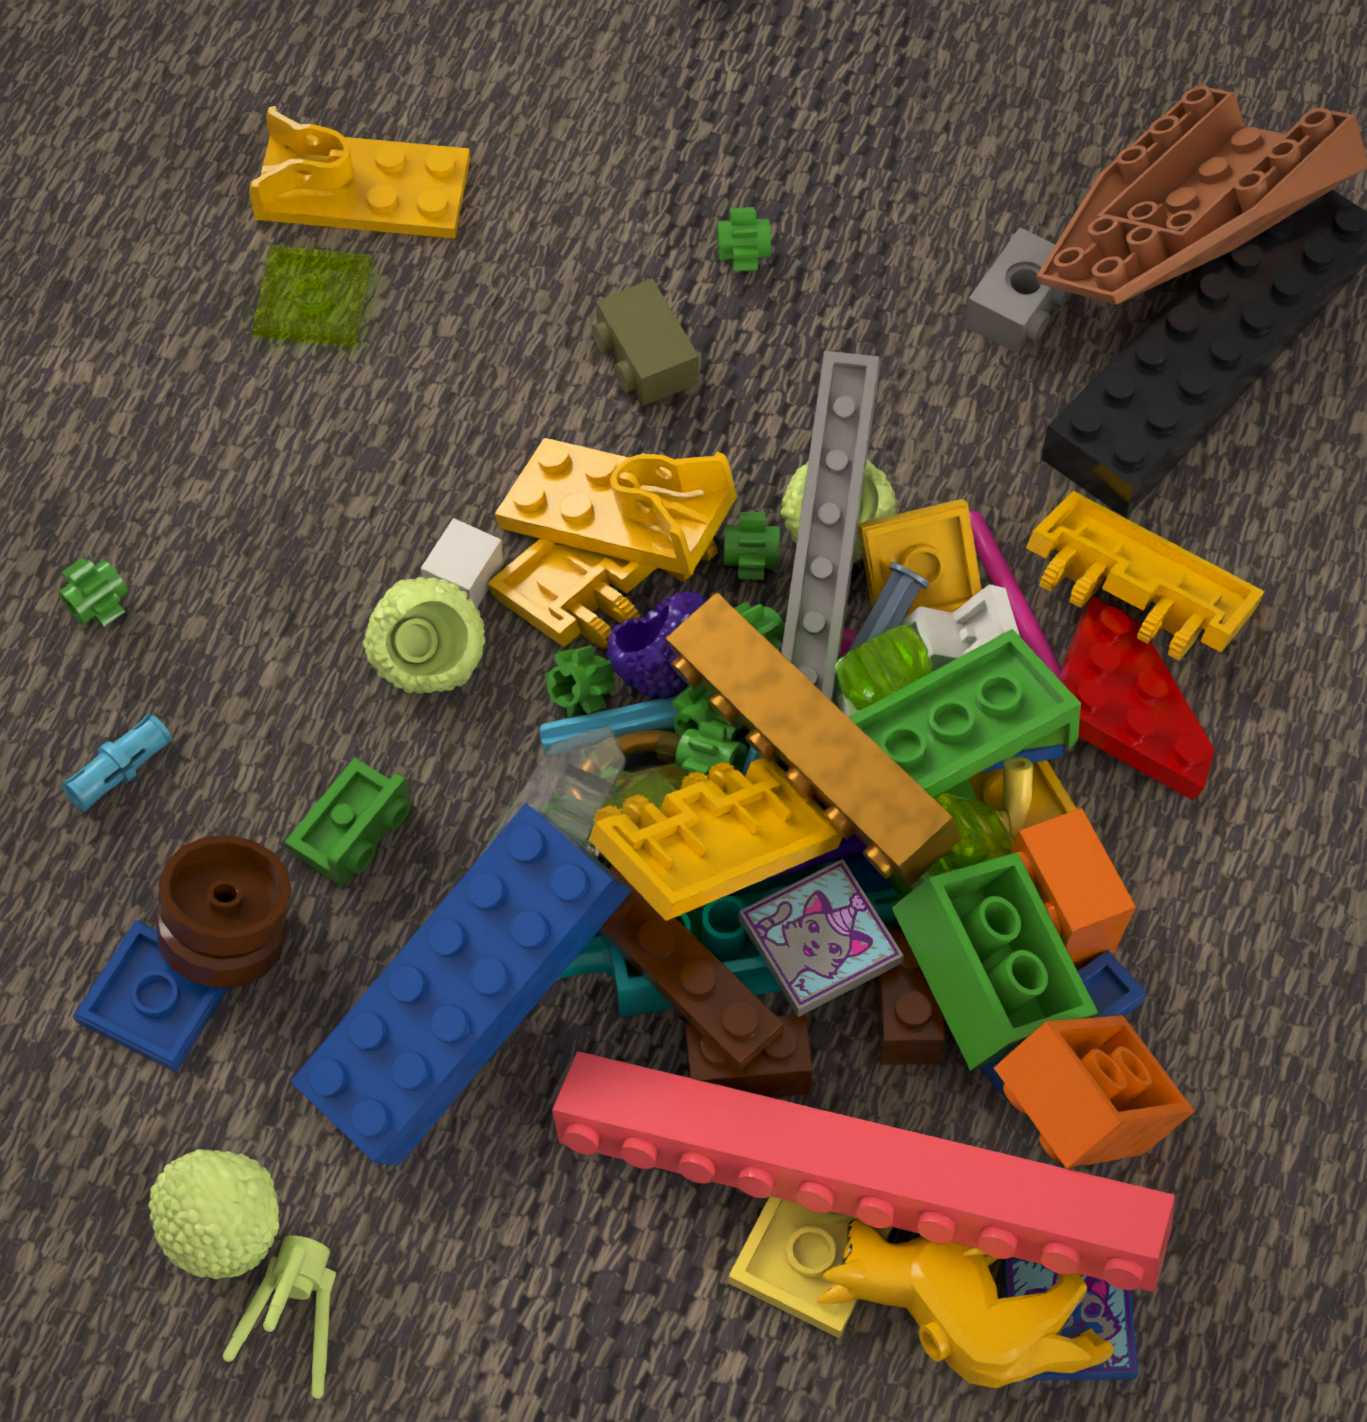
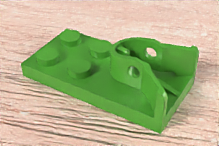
[849,629,1081,798]

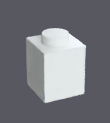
[421,518,504,608]

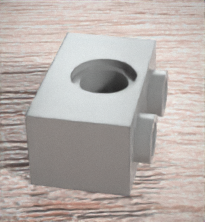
[964,227,1071,354]

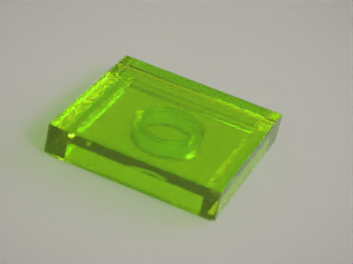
[252,245,373,347]

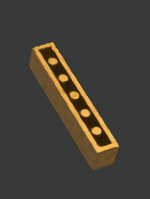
[666,592,962,887]

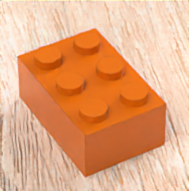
[994,1015,1195,1169]

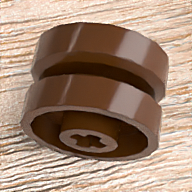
[156,835,292,988]

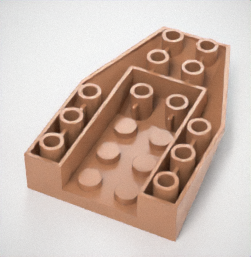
[1036,85,1367,305]

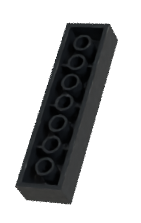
[1041,189,1367,518]

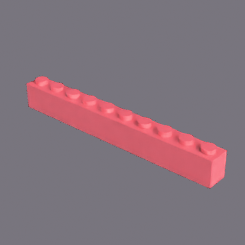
[552,1051,1175,1293]

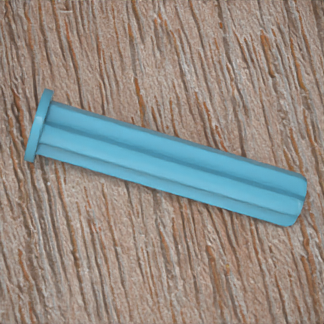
[539,695,680,755]

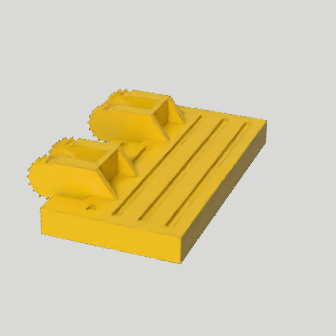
[487,453,718,649]
[1026,491,1265,661]
[589,758,843,921]

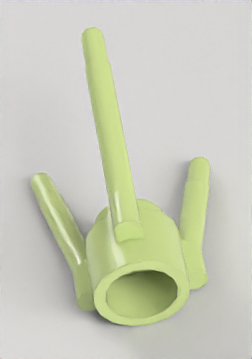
[223,1235,336,1399]

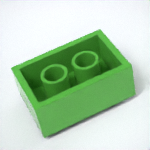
[892,852,1098,1071]

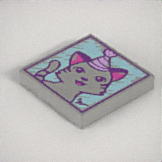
[739,859,904,1017]

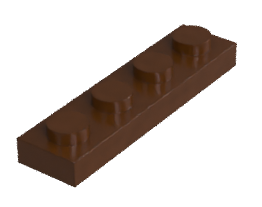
[598,866,784,1072]

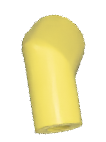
[984,757,1033,843]

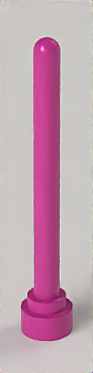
[969,511,1062,679]

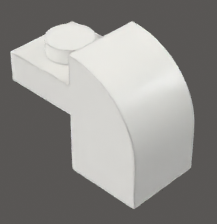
[888,584,1020,684]

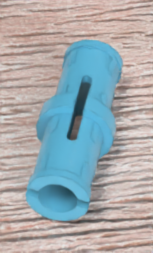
[61,713,172,812]

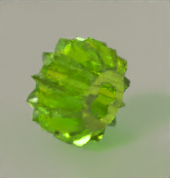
[834,625,933,710]

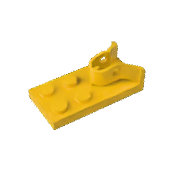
[249,106,470,239]
[495,438,737,576]

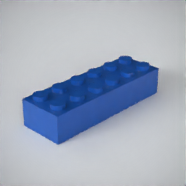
[290,803,632,1166]

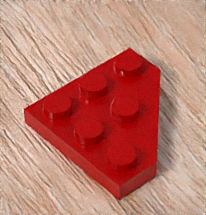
[1059,596,1215,801]

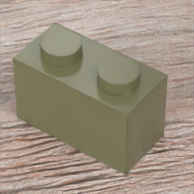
[591,278,699,407]

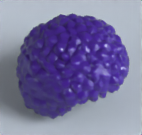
[606,591,707,699]

